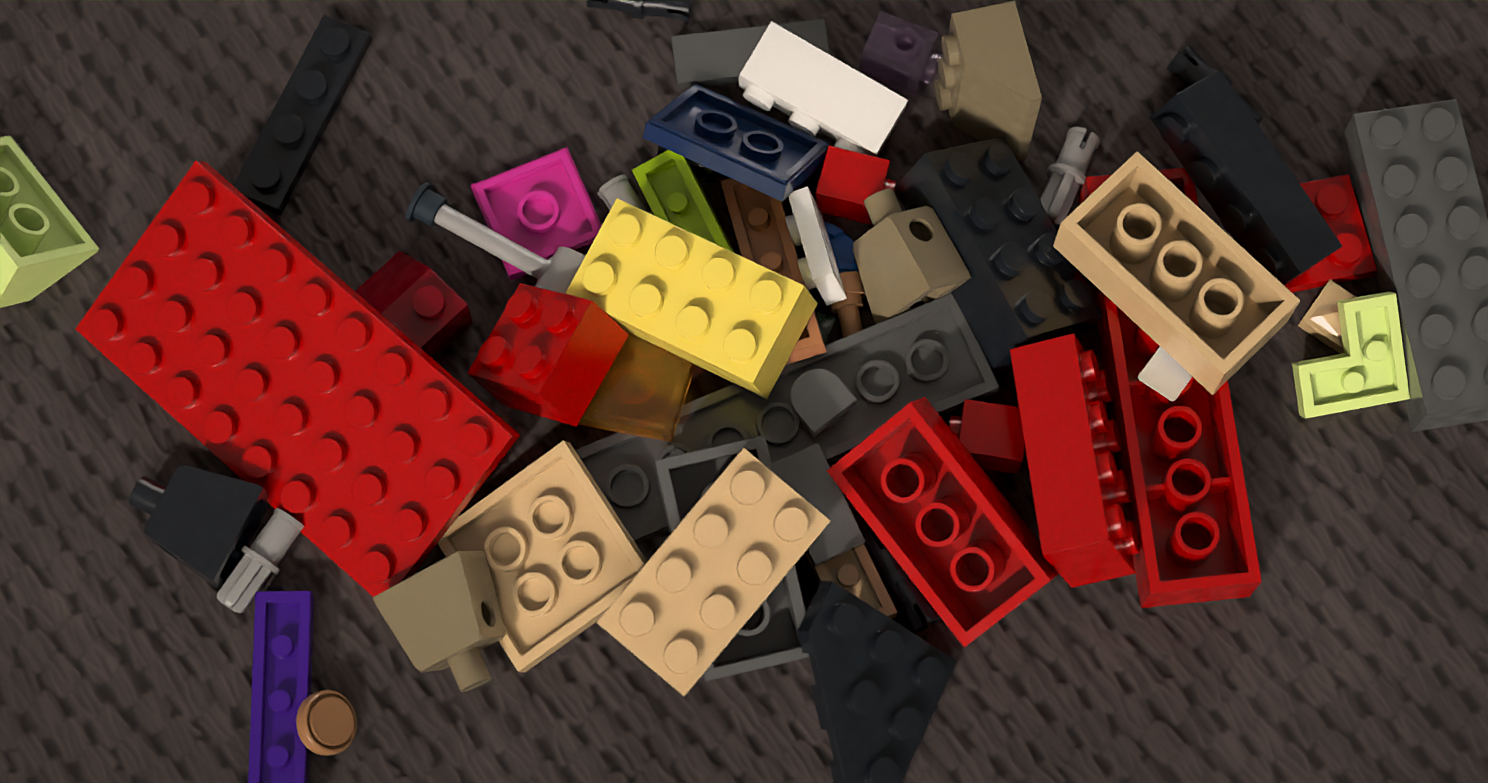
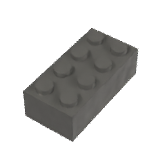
[654,435,809,681]

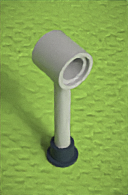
[406,182,585,294]

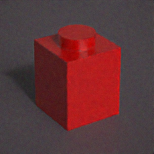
[815,146,897,225]
[948,399,1025,474]

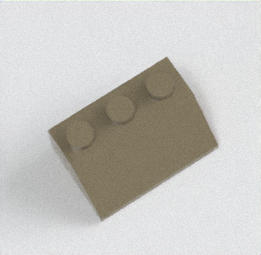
[934,1,1042,161]

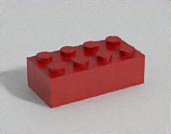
[1010,333,1140,588]
[826,397,1059,648]

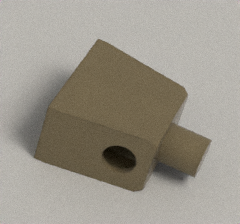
[852,189,971,324]
[373,550,505,692]

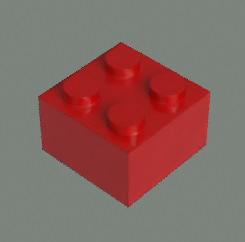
[467,283,629,427]

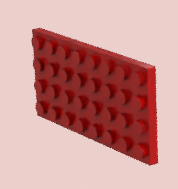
[75,161,520,597]

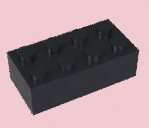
[894,136,1104,369]

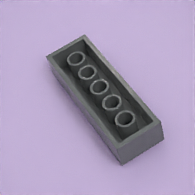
[1341,99,1488,432]

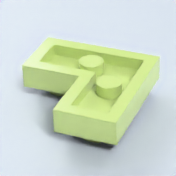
[1292,291,1410,419]

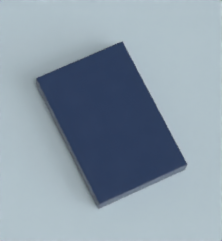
[643,84,831,201]

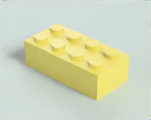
[566,198,818,399]

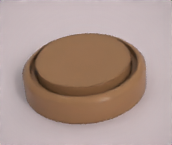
[296,690,357,756]

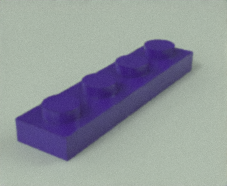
[248,591,314,783]

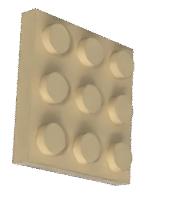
[438,440,647,673]

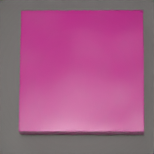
[470,147,602,281]

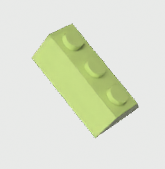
[0,136,99,308]

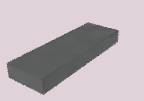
[671,19,830,90]

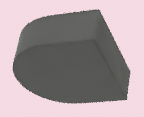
[791,369,857,437]

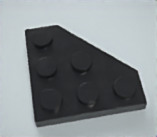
[797,581,957,783]

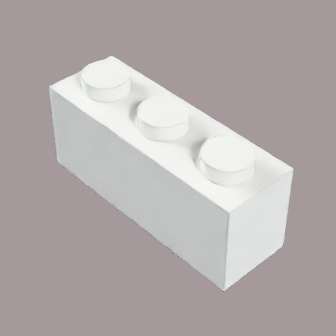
[738,21,908,157]

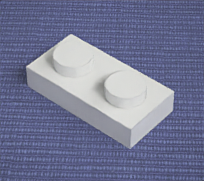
[785,186,847,306]

